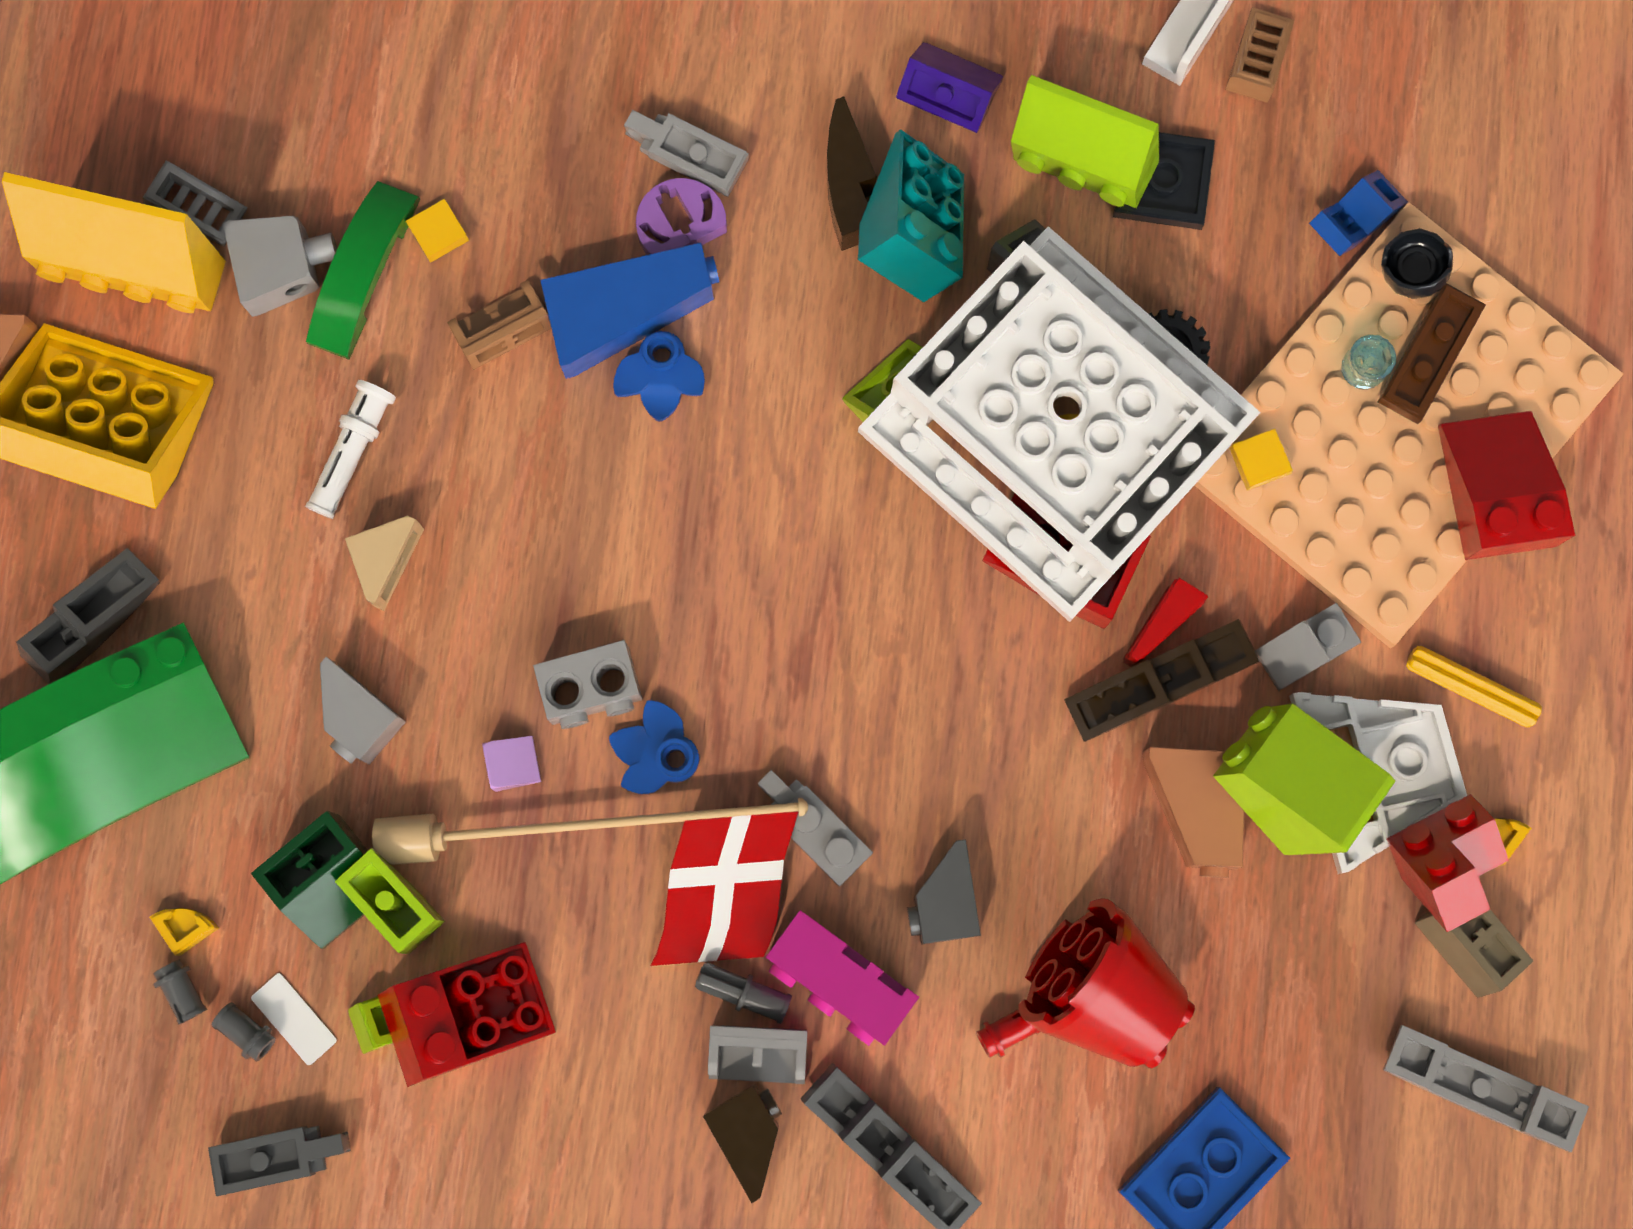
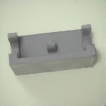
[708,1025,808,1084]

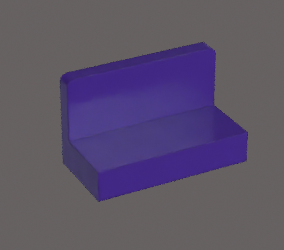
[896,42,1003,133]

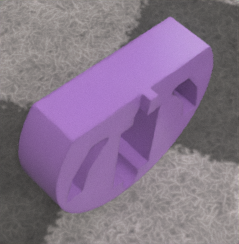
[636,178,727,255]

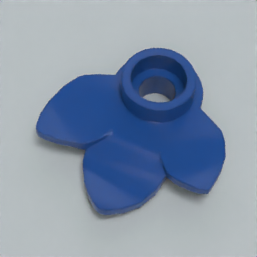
[613,331,705,422]
[609,700,699,794]

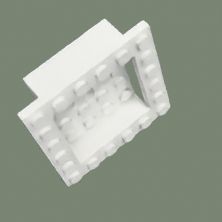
[858,226,1261,622]

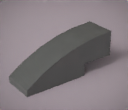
[16,548,159,684]

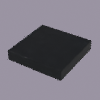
[1113,132,1215,230]

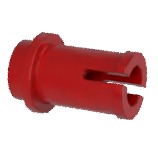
[976,1009,1040,1058]

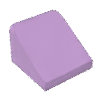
[482,736,542,792]

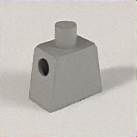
[222,216,337,317]

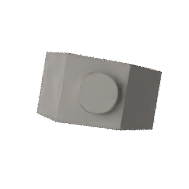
[320,657,406,765]

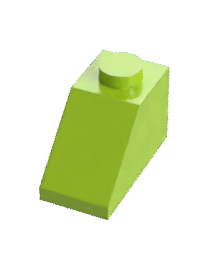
[335,848,445,954]

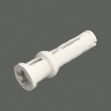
[305,380,396,519]

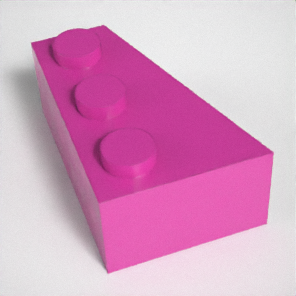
[766,910,919,1046]

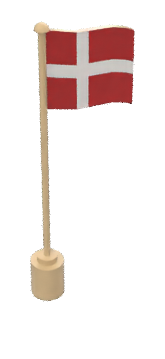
[372,798,808,966]

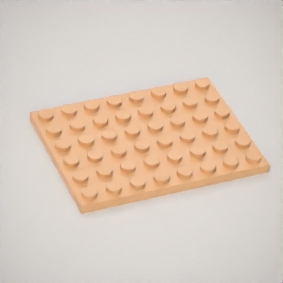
[1194,202,1623,648]

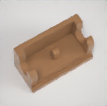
[447,280,552,370]

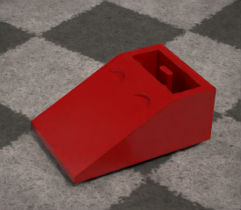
[377,942,556,1087]

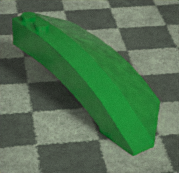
[0,622,249,885]

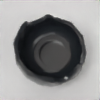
[1381,228,1453,299]

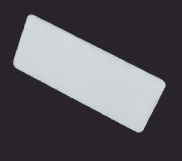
[251,973,337,1065]

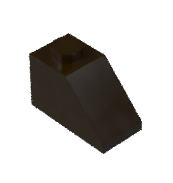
[703,1084,782,1203]

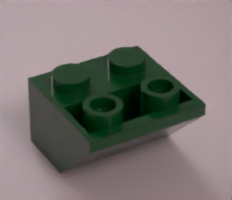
[251,811,368,949]

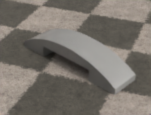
[1383,1025,1589,1152]

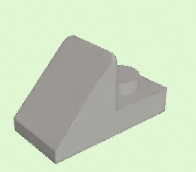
[1255,603,1361,691]

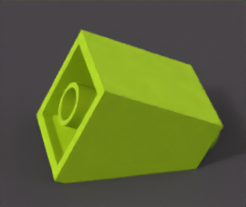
[1213,703,1396,855]

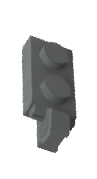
[208,1126,351,1196]

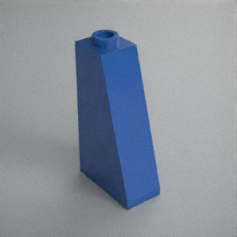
[540,243,720,379]

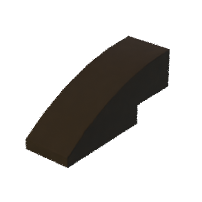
[827,96,877,251]

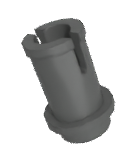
[153,959,207,1025]
[211,1002,276,1062]

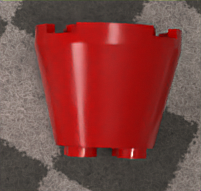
[1018,898,1195,1069]

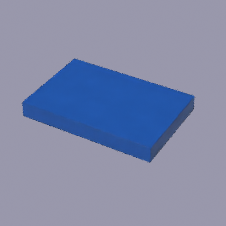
[1117,1087,1290,1229]

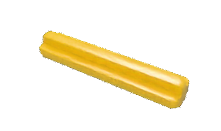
[1406,646,1542,727]

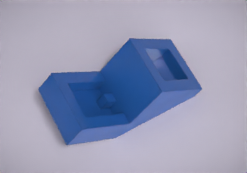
[1309,170,1408,256]

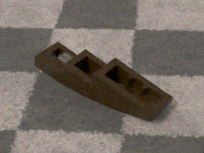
[1064,619,1261,742]

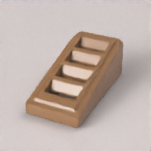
[1225,7,1294,103]

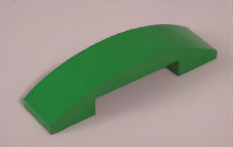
[306,181,420,360]

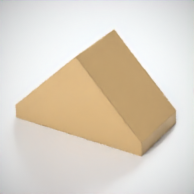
[345,516,424,611]

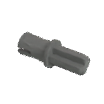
[695,963,792,1024]

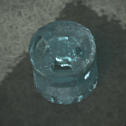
[1341,335,1396,390]

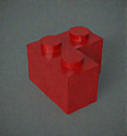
[1386,794,1509,932]

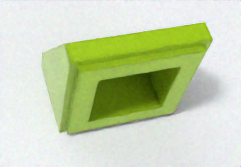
[348,996,393,1054]

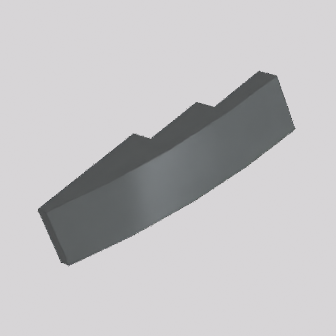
[800,1063,982,1229]

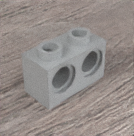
[533,640,643,729]

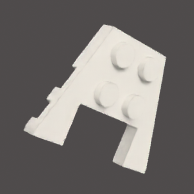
[1289,692,1467,874]

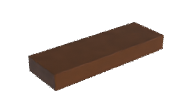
[1377,283,1486,424]

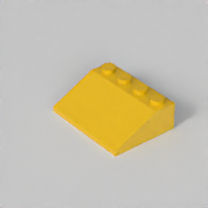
[2,172,226,313]
[0,323,214,509]

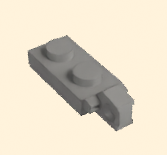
[624,110,749,197]
[758,770,873,887]

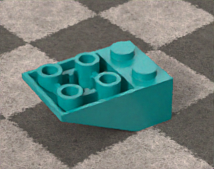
[858,129,964,302]

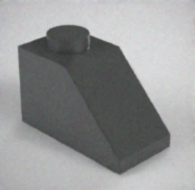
[907,839,981,945]

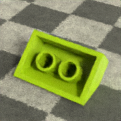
[1011,75,1159,208]

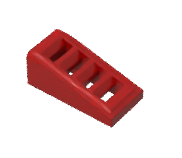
[1123,578,1209,667]

